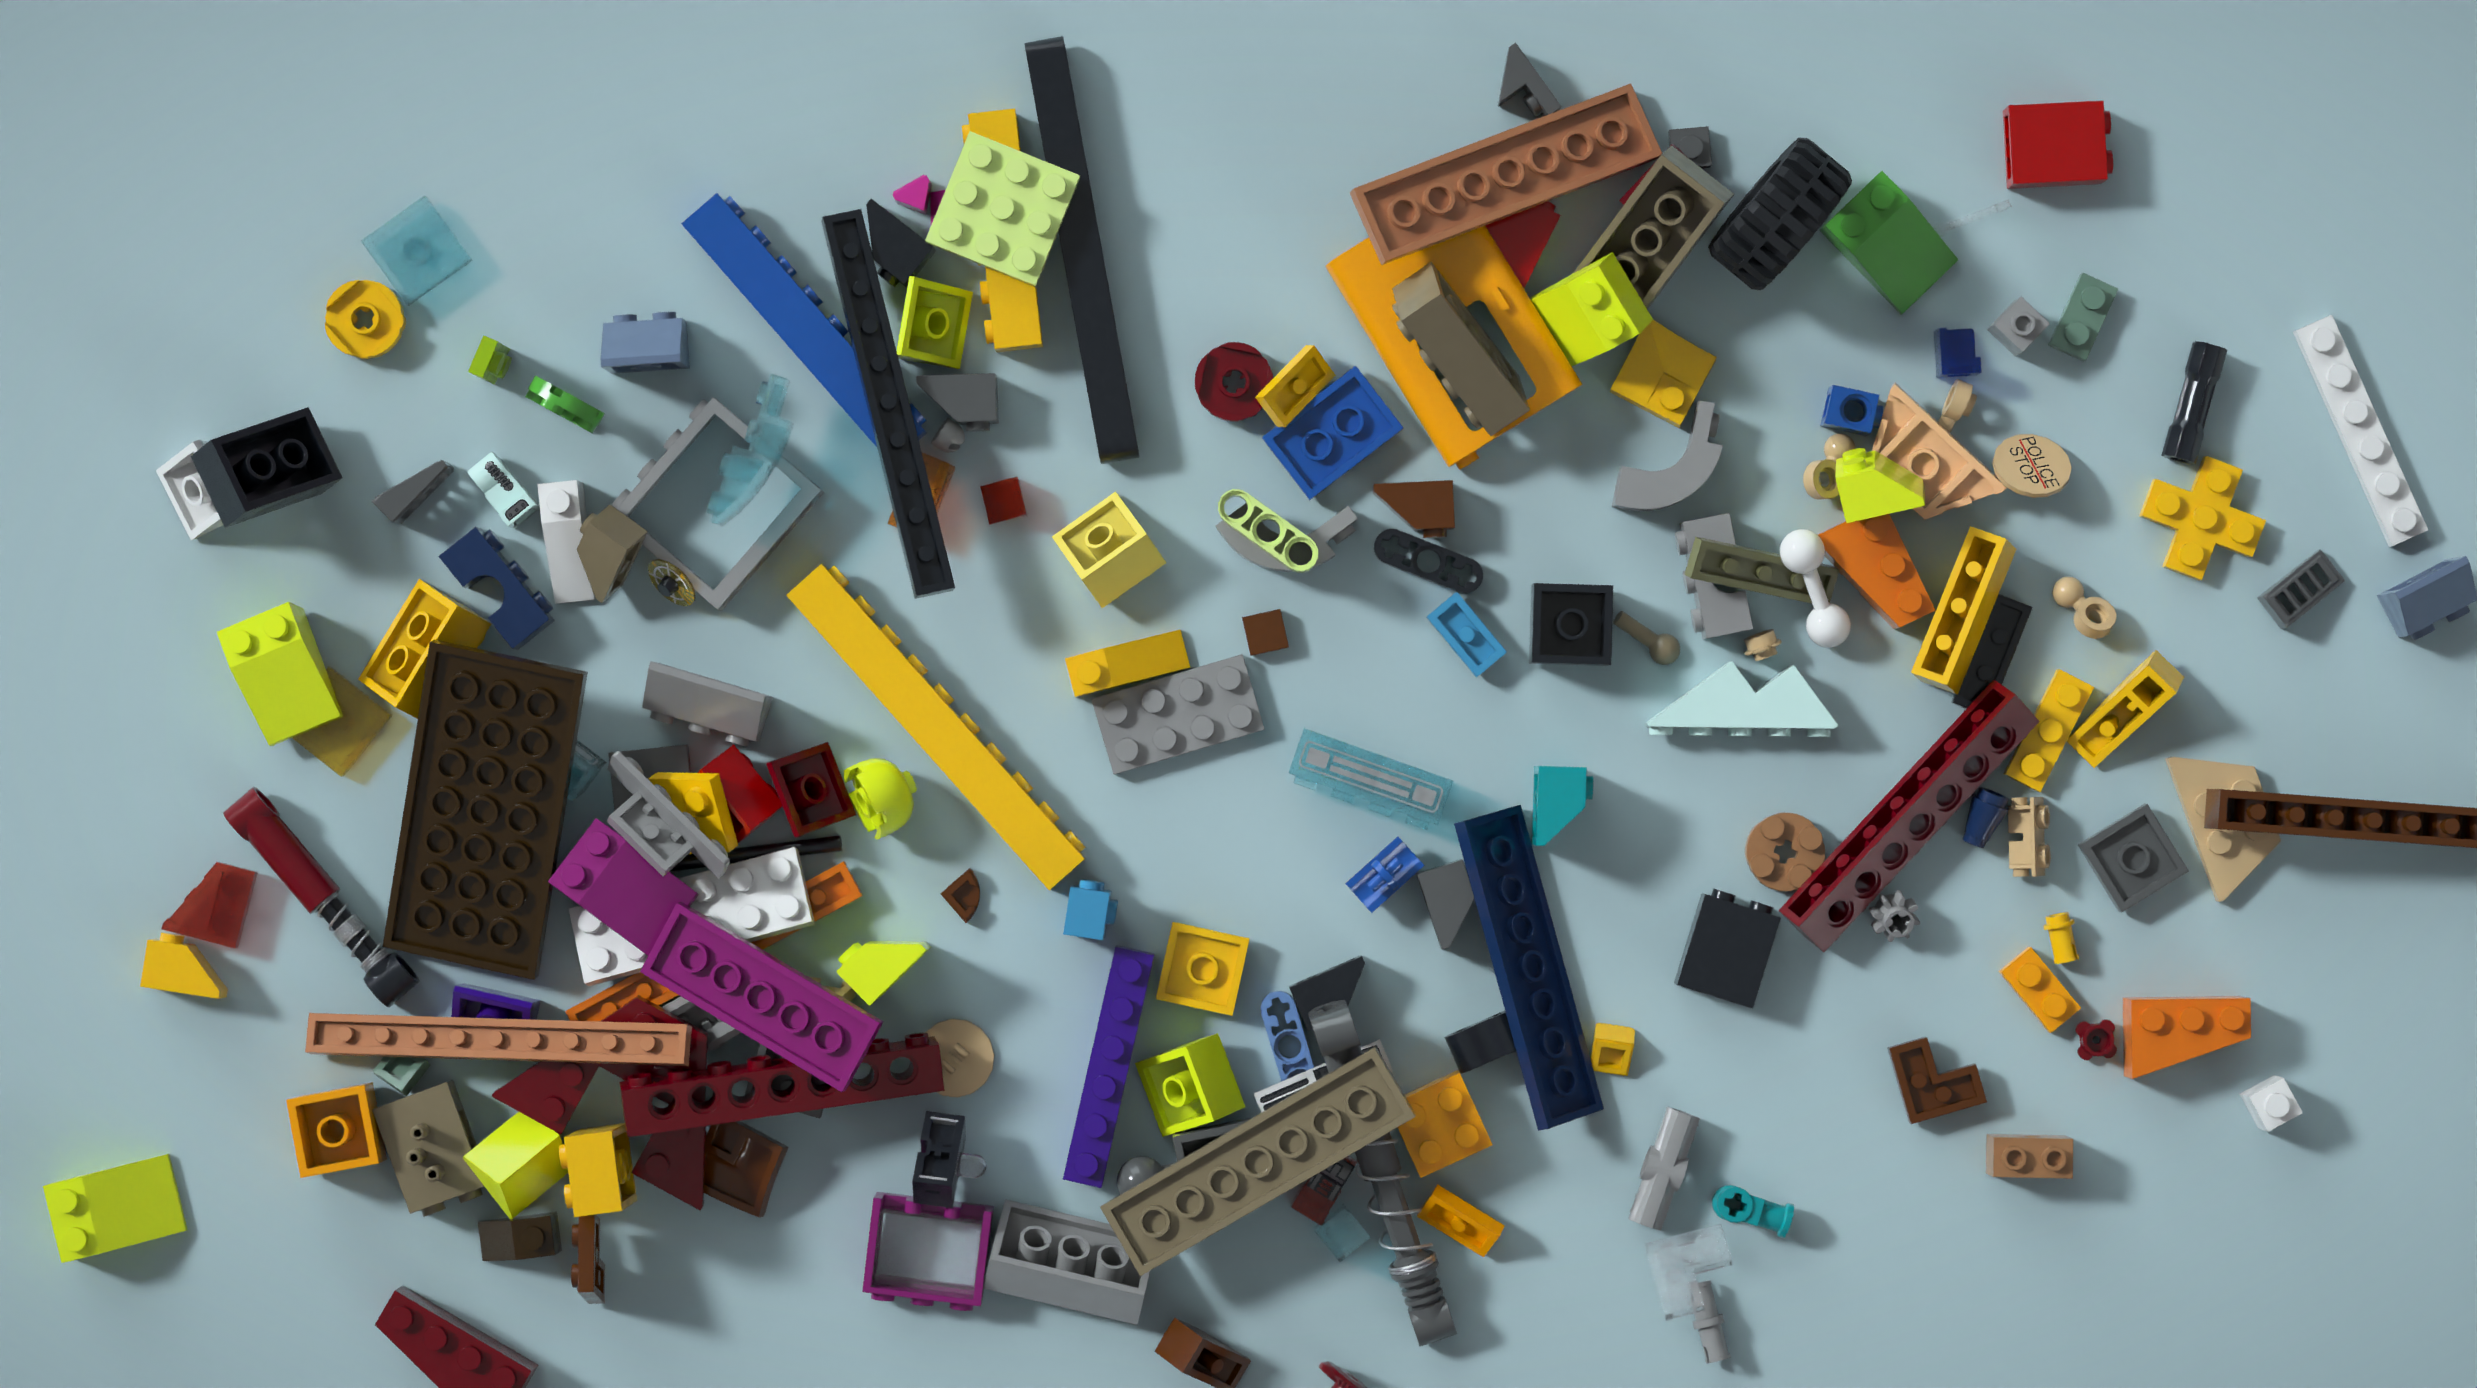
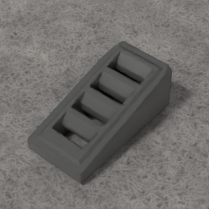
[372,460,454,524]
[2257,549,2345,629]

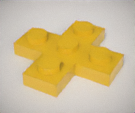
[2139,456,2266,581]

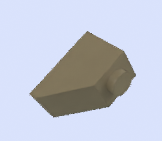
[577,505,648,603]

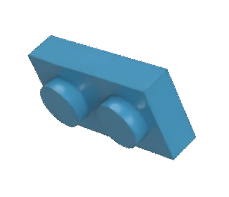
[1426,592,1507,678]

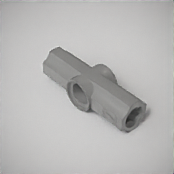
[1628,1107,1700,1231]

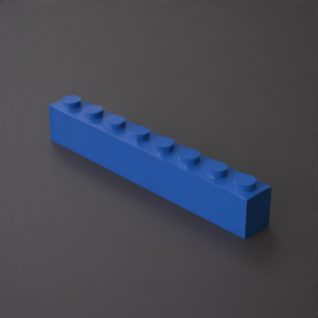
[681,193,927,447]

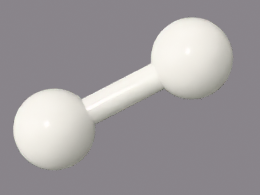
[1780,529,1851,648]

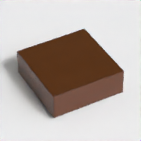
[1242,609,1289,656]

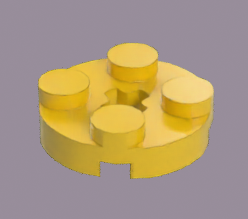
[325,280,406,360]

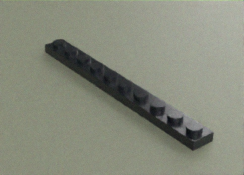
[821,209,955,599]

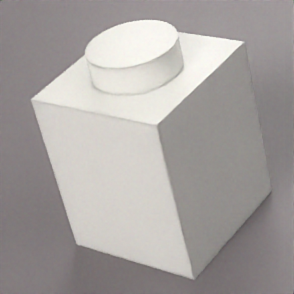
[2240,1075,2303,1132]

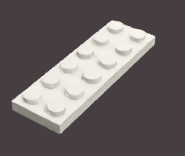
[569,847,815,986]

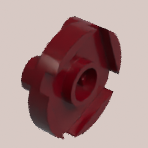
[1195,342,1273,422]

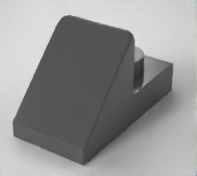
[1498,42,1562,117]

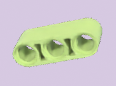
[1218,489,1318,573]

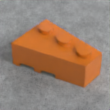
[1818,514,1936,629]
[2123,996,2251,1079]

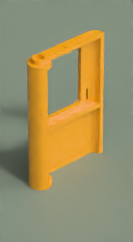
[1325,226,1583,470]

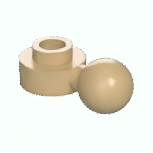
[1803,433,1856,500]
[2052,577,2116,639]

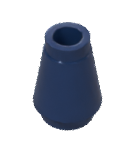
[1962,787,2009,848]

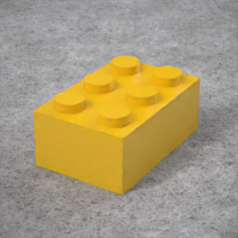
[559,1123,637,1217]

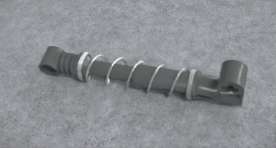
[1308,1000,1457,1346]

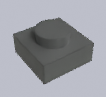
[1668,126,1712,168]

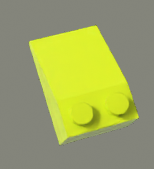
[1530,252,1653,366]
[217,602,343,746]
[43,1154,188,1263]

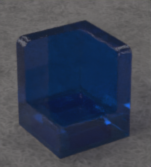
[1934,327,1982,378]

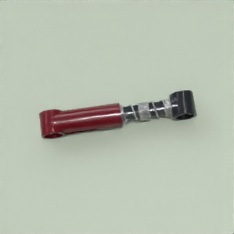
[223,787,420,1007]

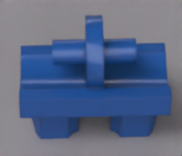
[1345,836,1425,913]

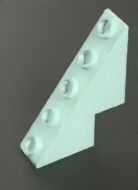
[1644,661,1839,737]

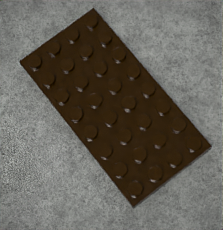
[382,639,588,980]

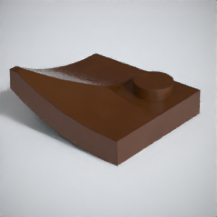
[704,1121,789,1217]

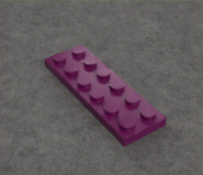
[640,902,884,1092]

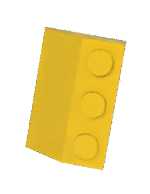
[358,579,491,719]

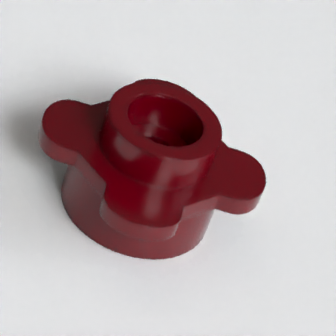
[2075,1019,2117,1060]

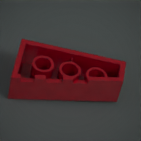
[375,1286,539,1388]

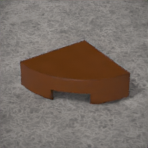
[940,868,980,923]

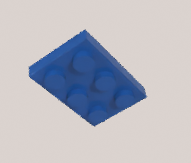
[1262,366,1403,501]

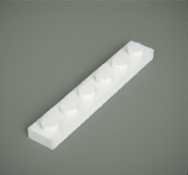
[2293,315,2428,547]

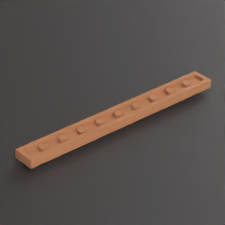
[305,1013,692,1066]

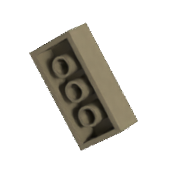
[1574,146,1734,310]
[1392,262,1530,436]

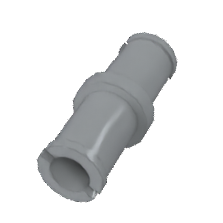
[1686,1280,1731,1364]

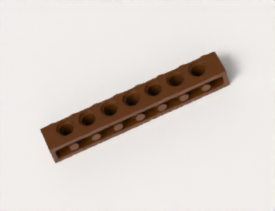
[2204,789,2477,848]

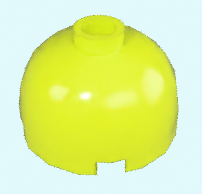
[844,758,917,840]

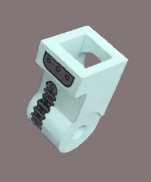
[467,452,540,529]

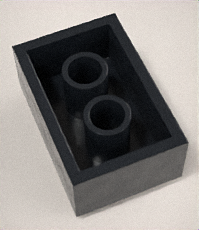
[191,407,343,528]

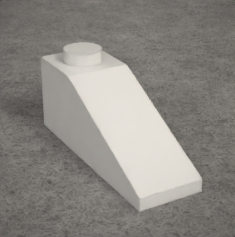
[537,480,595,604]

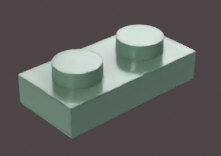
[2048,273,2118,362]

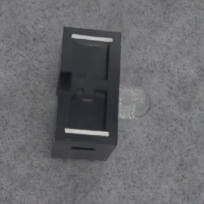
[912,1111,987,1208]

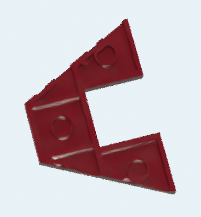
[491,995,708,1211]

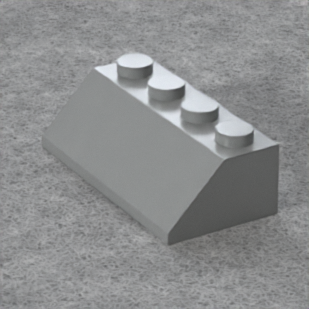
[983,1199,1150,1325]

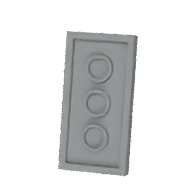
[1091,654,1265,775]

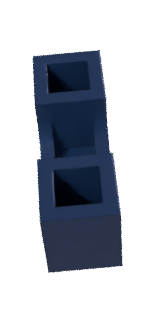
[438,527,555,650]

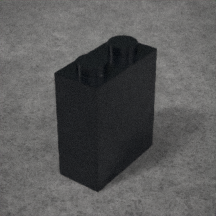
[1674,888,1781,1009]

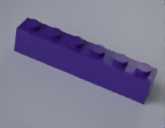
[1063,945,1155,1188]

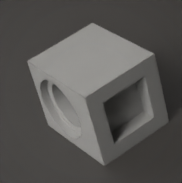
[1987,296,2050,356]

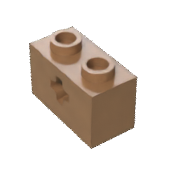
[1986,1134,2073,1179]

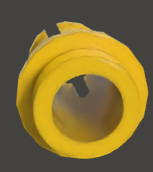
[2043,912,2079,964]

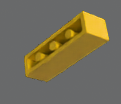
[1911,526,2017,695]

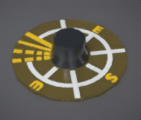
[648,559,695,606]

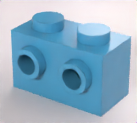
[1063,879,1118,940]

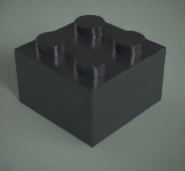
[1529,583,1613,666]

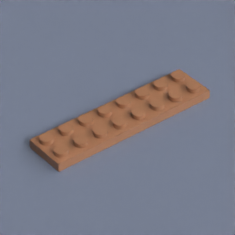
[1350,83,1662,265]

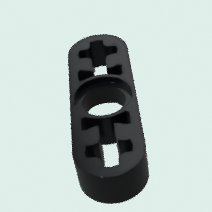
[1374,529,1483,594]

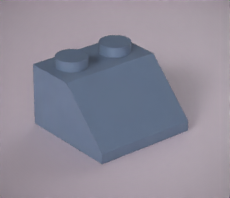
[600,312,690,374]
[2377,556,2477,640]

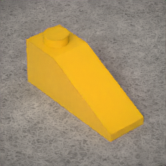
[1065,630,1190,698]
[2067,650,2184,768]

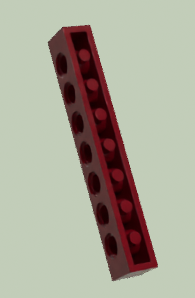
[1778,680,2040,952]
[619,1032,945,1137]

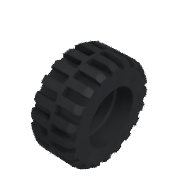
[1708,137,1852,290]

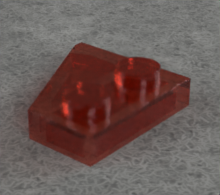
[161,862,258,948]

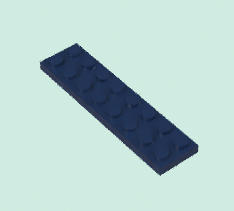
[1454,805,1604,1131]

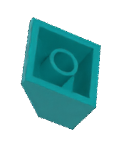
[1531,766,1594,846]

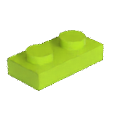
[468,335,512,385]

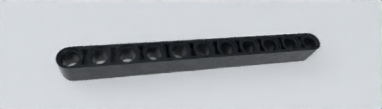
[1024,36,1140,464]

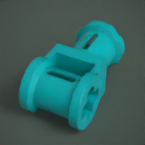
[1712,1185,1794,1238]

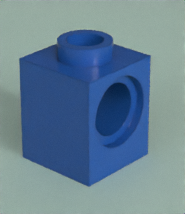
[1820,385,1883,436]

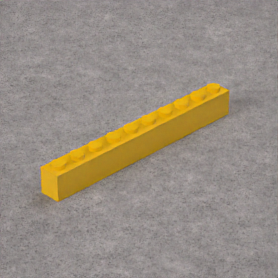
[786,564,1086,891]

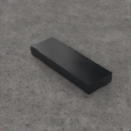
[1951,594,2033,709]

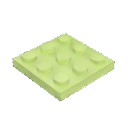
[925,131,1080,287]

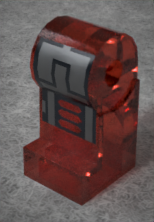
[1290,1156,1357,1225]

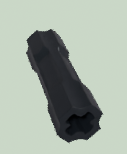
[2161,341,2227,465]

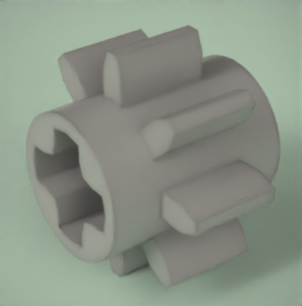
[1869,890,1920,942]

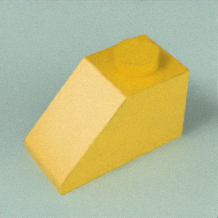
[140,932,228,999]

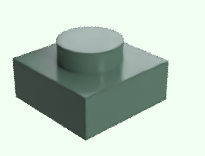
[372,1057,431,1096]

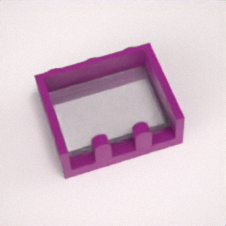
[862,1192,994,1311]

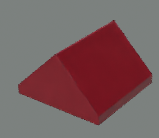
[766,742,856,838]

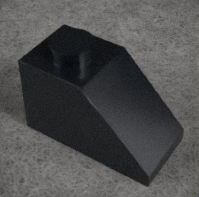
[866,199,936,288]
[1289,955,1365,1031]

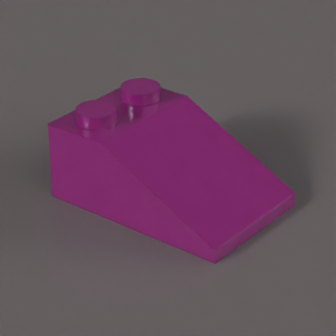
[548,818,699,956]

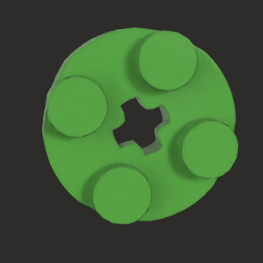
[525,375,605,433]

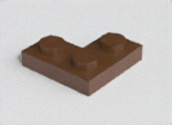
[1887,1037,1987,1124]
[571,1215,605,1304]

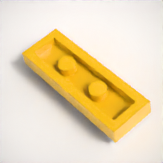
[2003,669,2094,792]

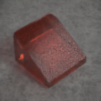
[980,476,1028,525]

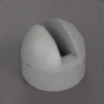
[931,418,965,453]

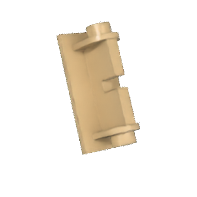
[2008,797,2051,877]

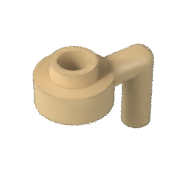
[1938,379,1977,433]

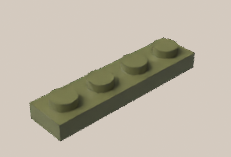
[1685,536,1840,604]

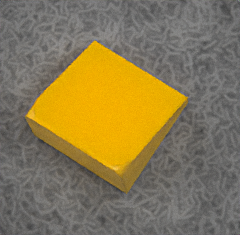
[1590,1023,1635,1076]

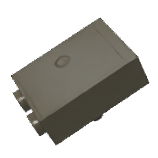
[372,1080,484,1217]

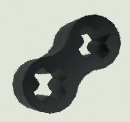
[1444,1010,1516,1074]

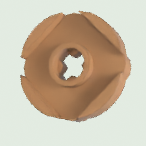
[1745,812,1825,891]

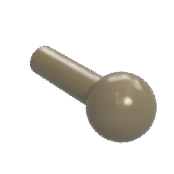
[1613,611,1680,665]

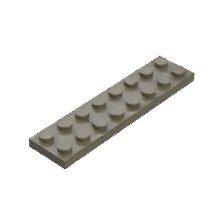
[1100,1046,1416,1276]

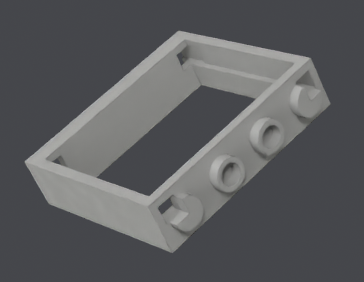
[612,397,824,611]

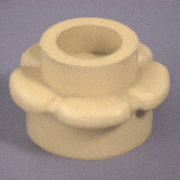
[1744,629,1782,661]

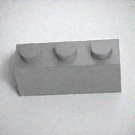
[642,661,773,747]

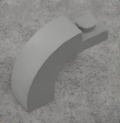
[1612,400,1723,511]
[1216,503,1358,572]

